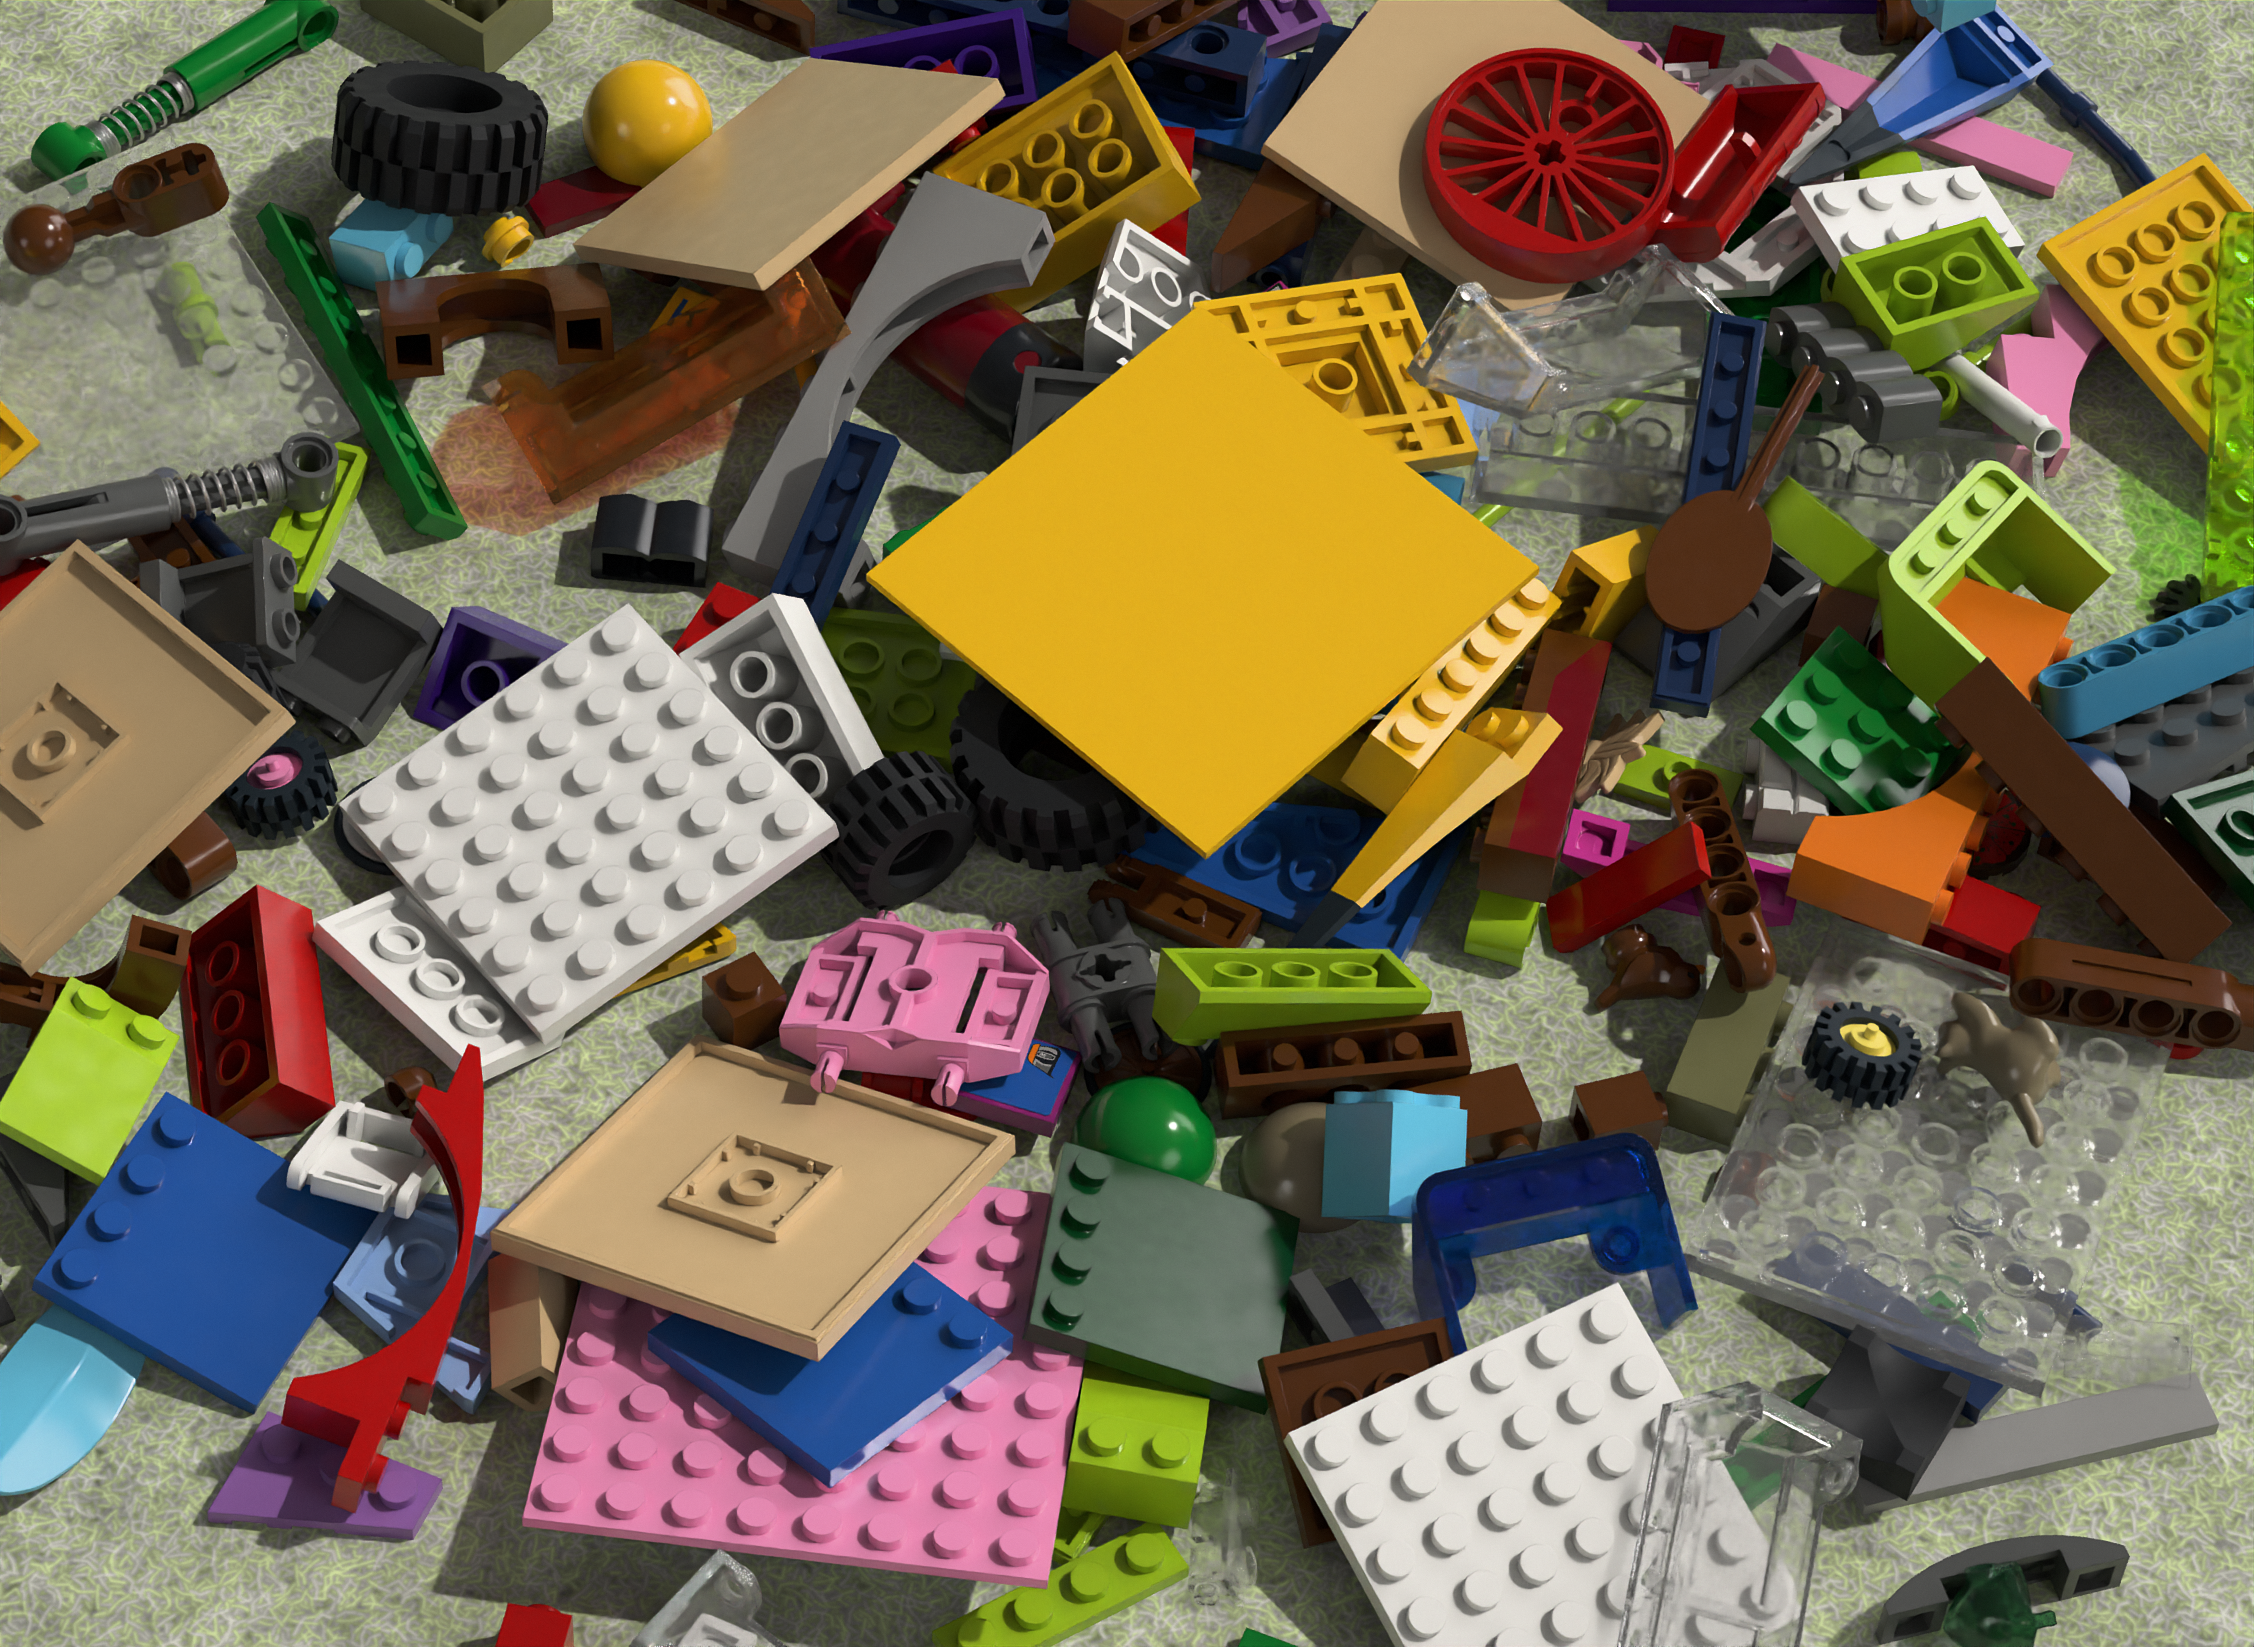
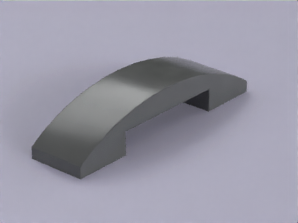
[1875,1535,2130,1645]

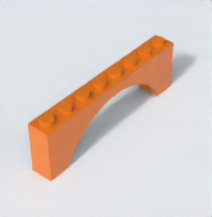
[1786,576,2074,945]

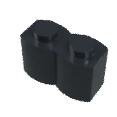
[591,494,714,588]

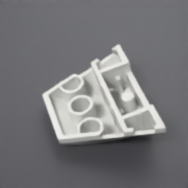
[1083,218,1211,374]

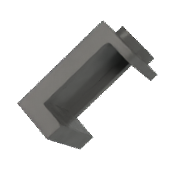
[139,536,300,668]
[267,559,443,747]

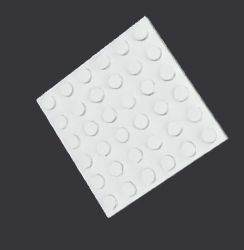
[338,603,840,1046]
[1283,1282,1808,1647]

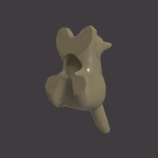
[1936,992,2061,1148]

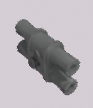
[1029,898,1180,1074]

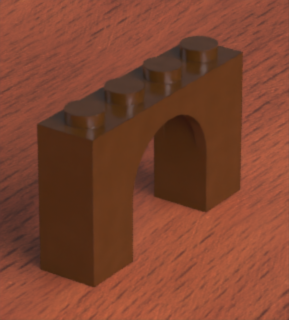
[375,262,615,380]

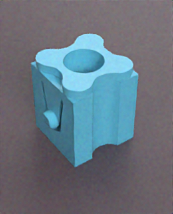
[1321,1089,1467,1224]

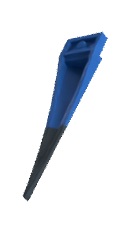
[1781,4,2054,192]

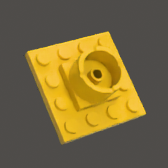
[1190,273,1479,473]

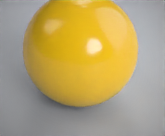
[582,59,713,189]

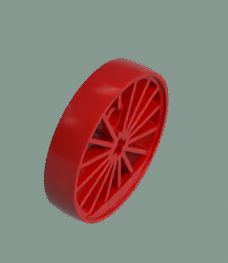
[1422,48,1675,284]

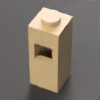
[488,1253,578,1412]

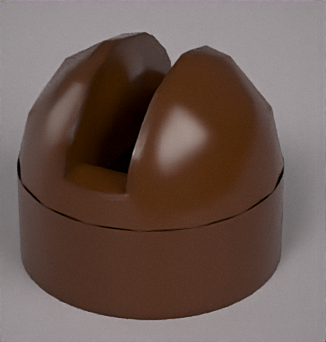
[384,1065,438,1119]

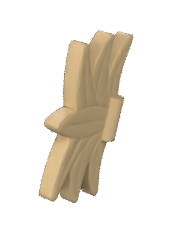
[1575,709,1665,804]

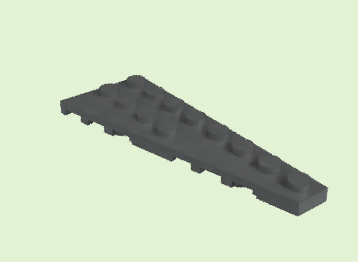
[2064,666,2254,820]

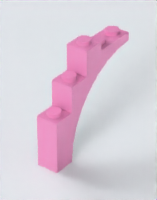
[1986,284,2112,477]

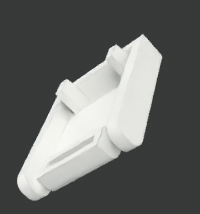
[286,1100,441,1219]

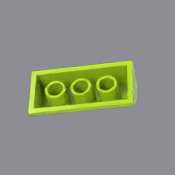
[1152,948,1432,1046]

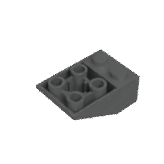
[1612,542,1822,702]

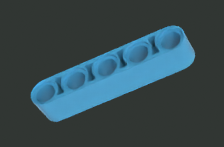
[2038,585,2254,739]

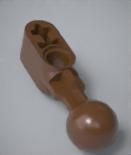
[3,143,229,276]

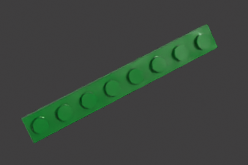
[256,202,468,541]

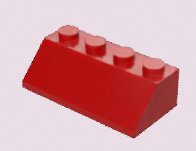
[180,884,336,1139]

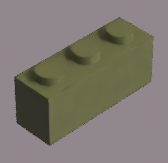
[1664,959,1795,1146]

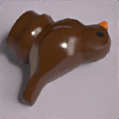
[1594,924,1706,1013]

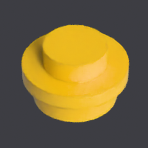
[482,216,534,268]

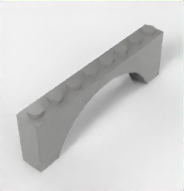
[721,171,1056,610]

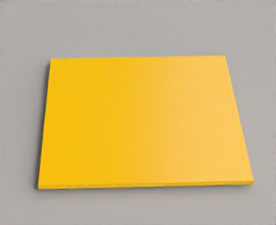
[866,305,1539,860]

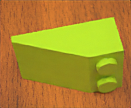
[1830,216,2040,372]
[0,976,180,1186]
[1061,1359,1210,1529]

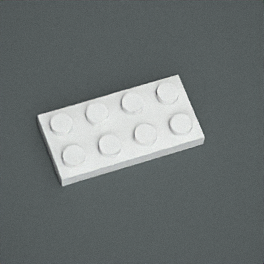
[1790,165,2025,274]
[312,885,565,1082]

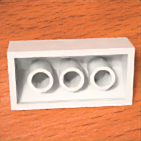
[679,593,885,810]

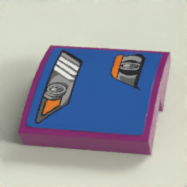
[933,1019,1083,1138]

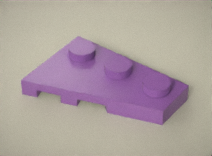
[207,1411,443,1540]

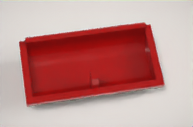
[1631,82,1826,263]

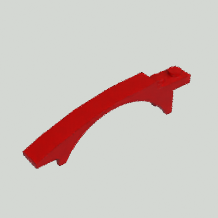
[281,1043,484,1513]

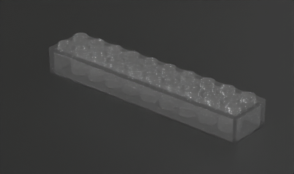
[1469,373,2045,552]

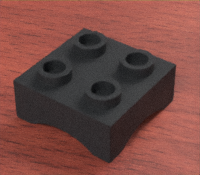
[1793,1324,1971,1501]

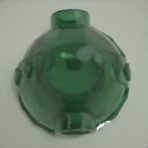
[1943,1560,2057,1647]

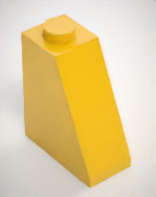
[1534,524,1659,650]

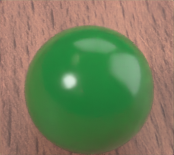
[1070,1075,1217,1185]

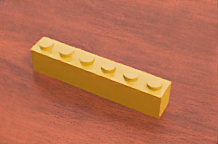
[1340,578,1564,815]

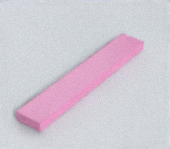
[1766,43,2074,198]

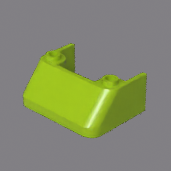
[1877,460,2117,718]

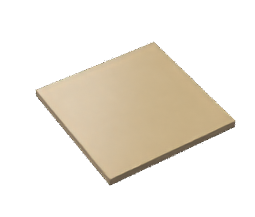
[1260,0,1711,338]
[572,58,1006,291]
[0,539,296,977]
[490,1034,1016,1362]

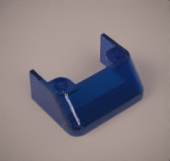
[1411,1132,1699,1356]

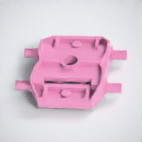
[779,910,1050,1106]

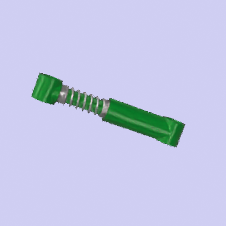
[31,0,339,197]

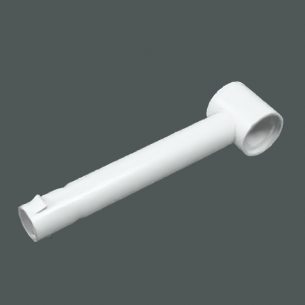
[1928,349,2063,458]

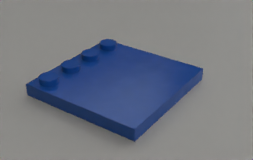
[32,1091,379,1414]
[648,1261,1014,1489]

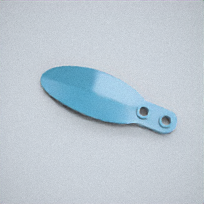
[0,1304,146,1496]

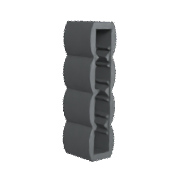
[1764,301,1943,444]

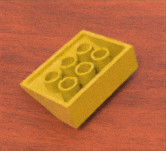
[931,51,1202,314]

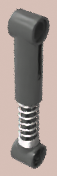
[0,432,339,576]

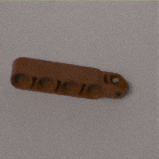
[1668,769,1777,993]
[2009,938,2254,1052]

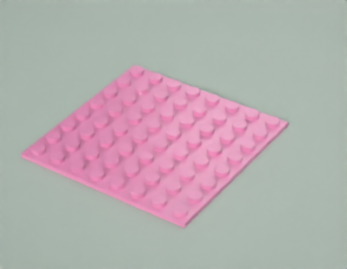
[522,1186,1085,1589]

